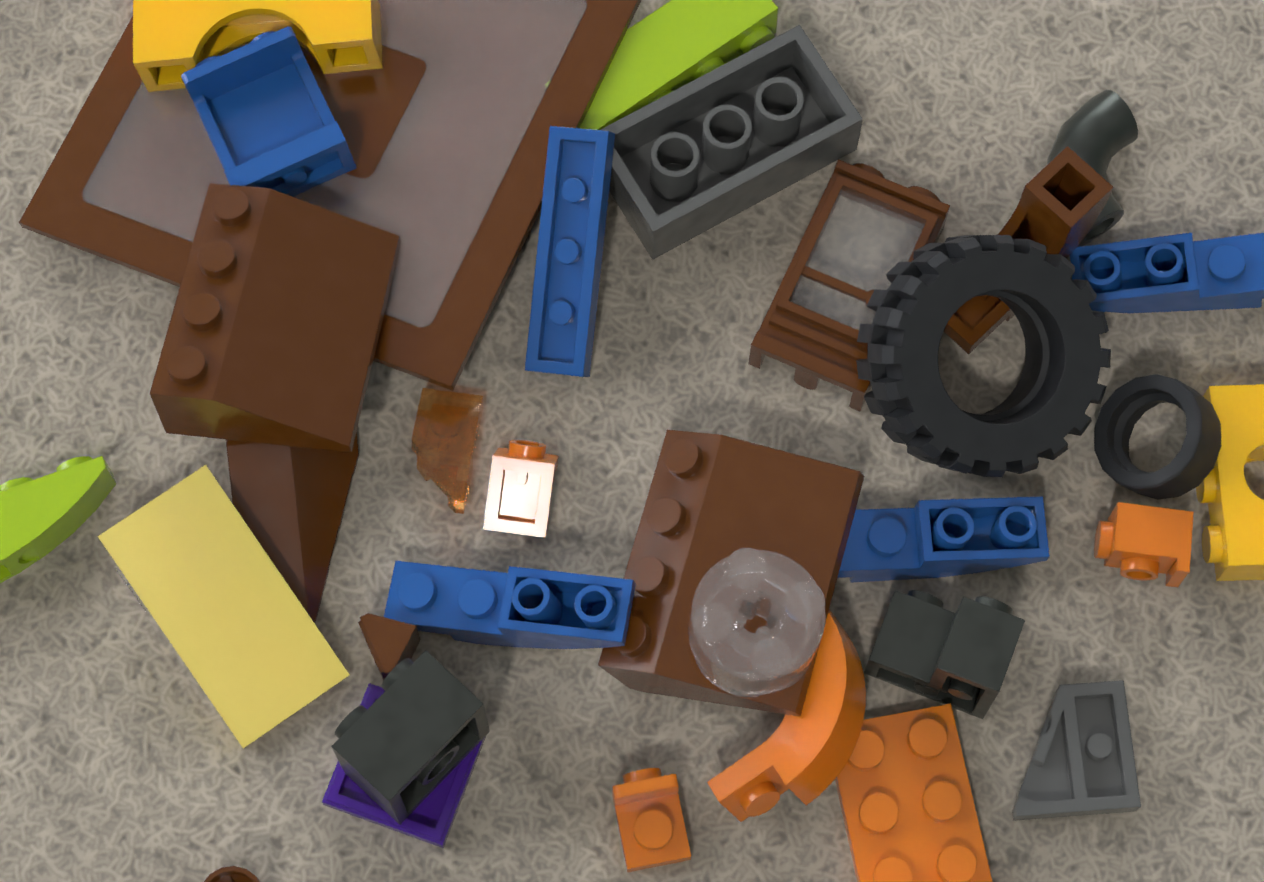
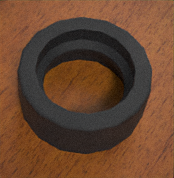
[1094,374,1222,500]

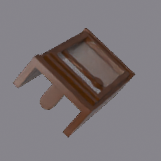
[748,159,950,411]

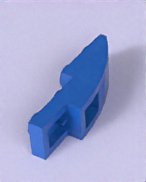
[1070,233,1264,313]
[838,496,1050,583]
[384,561,636,649]

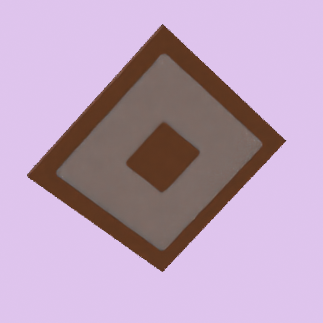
[19,0,641,391]

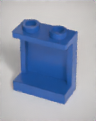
[181,27,357,197]

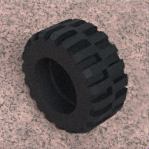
[856,235,1111,477]

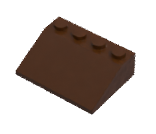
[150,183,401,453]
[598,430,865,716]

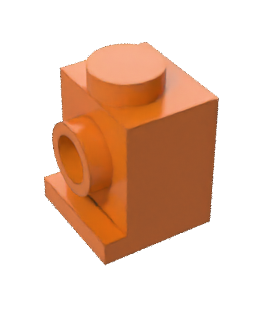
[1094,502,1194,587]

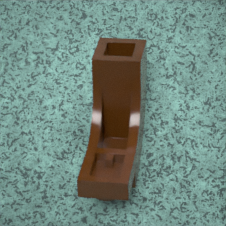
[943,146,1114,355]

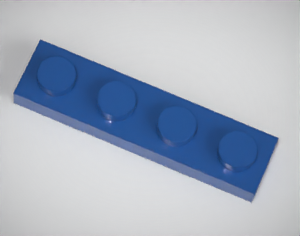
[525,126,615,377]

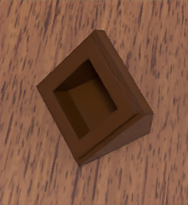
[358,613,421,681]

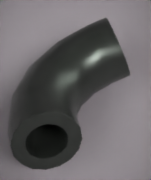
[1047,90,1138,247]

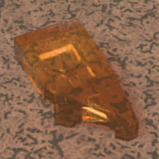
[412,388,483,514]

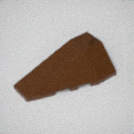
[226,431,359,623]

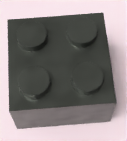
[331,650,490,825]

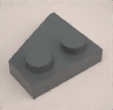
[1012,680,1141,821]

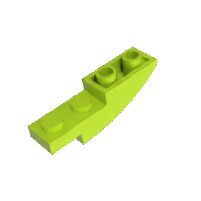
[0,456,116,583]

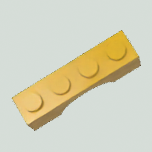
[133,0,383,92]

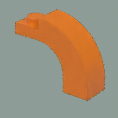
[707,609,866,822]

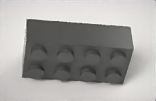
[601,25,863,260]

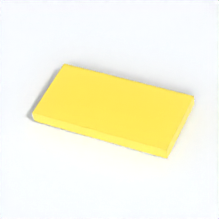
[98,465,350,749]

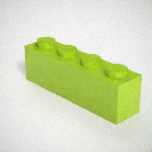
[545,0,778,130]

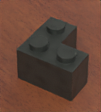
[864,590,1025,719]

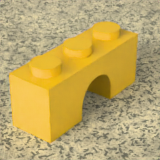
[1196,384,1264,581]

